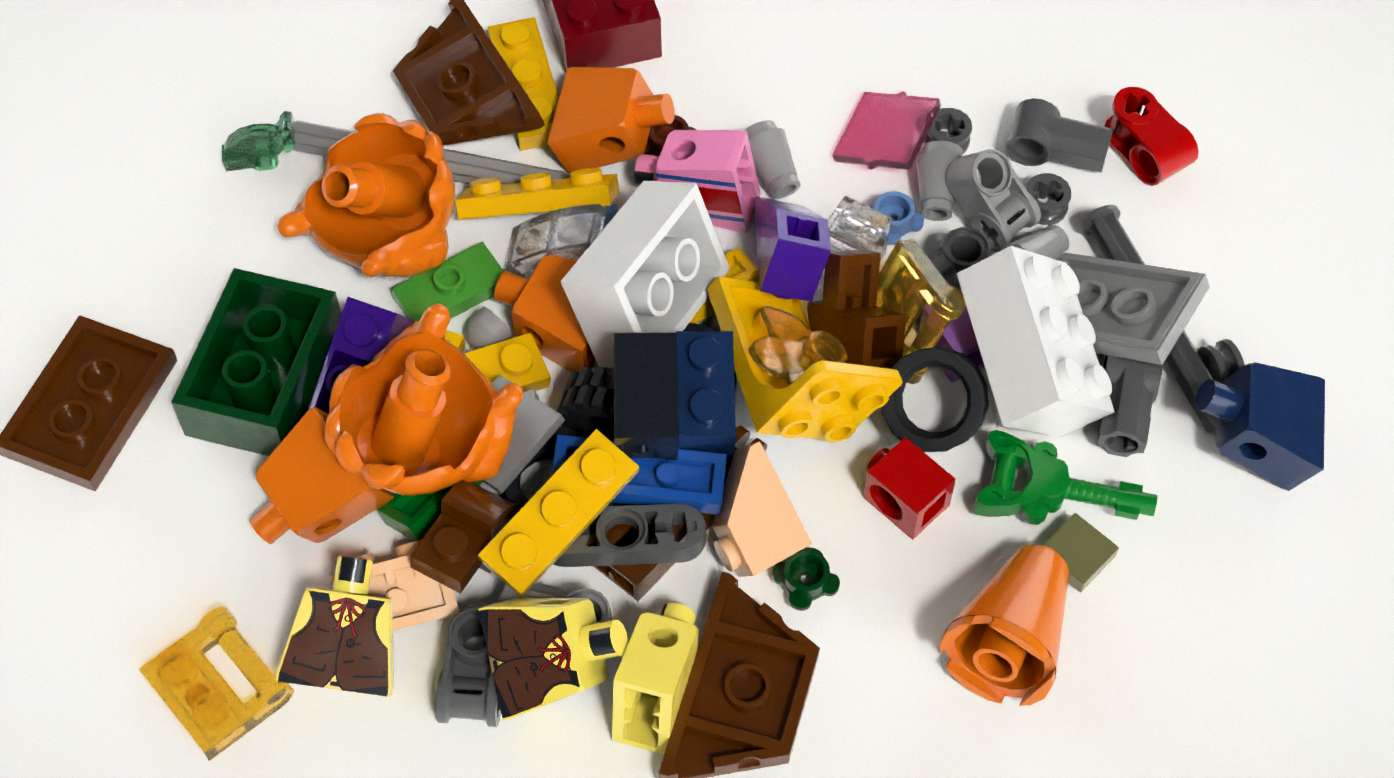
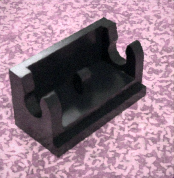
[614,333,679,460]

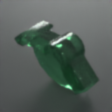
[221,111,295,172]

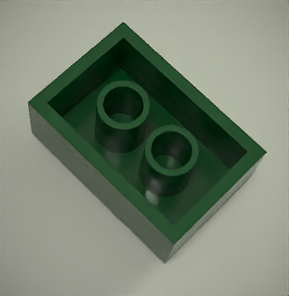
[171,268,341,456]

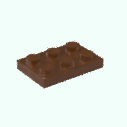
[0,315,178,492]

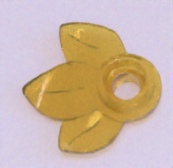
[748,306,847,386]

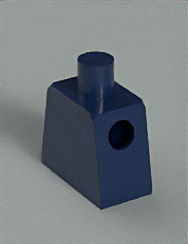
[1195,362,1325,491]

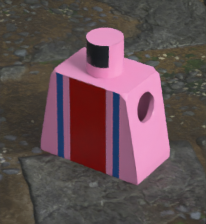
[634,130,761,233]

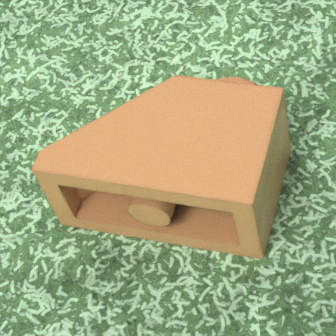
[712,442,812,577]

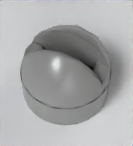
[466,306,513,350]

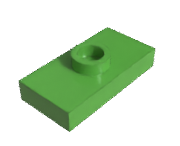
[391,241,504,321]

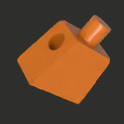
[547,67,675,173]
[494,255,596,373]
[249,406,394,544]

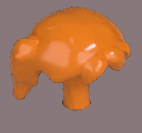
[277,113,455,278]
[324,303,524,496]

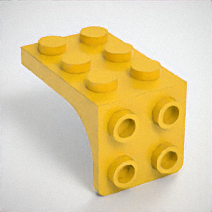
[707,276,903,442]

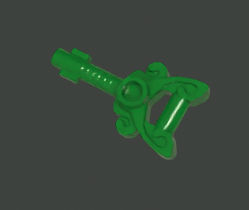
[973,430,1158,525]

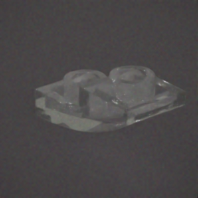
[503,204,607,277]

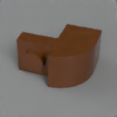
[807,249,906,369]
[410,480,519,594]

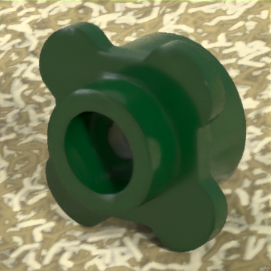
[772,548,840,611]

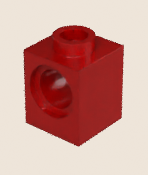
[864,437,956,540]

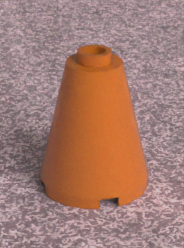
[939,545,1069,706]

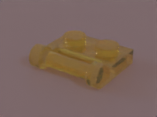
[876,239,966,384]
[139,607,294,761]

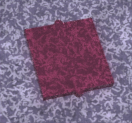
[832,91,941,170]

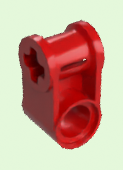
[1104,87,1199,186]

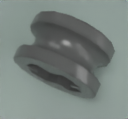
[925,108,972,155]
[1026,173,1071,225]
[1197,339,1245,383]

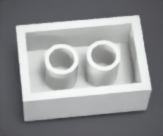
[560,181,730,368]
[957,246,1115,437]

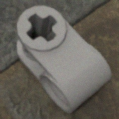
[945,149,1041,252]

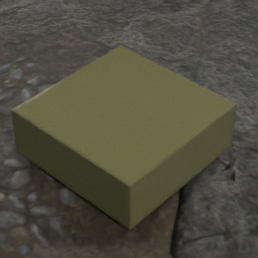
[1043,513,1119,593]

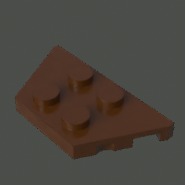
[393,0,545,146]
[658,572,820,778]

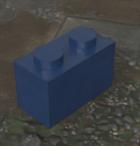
[677,331,736,461]

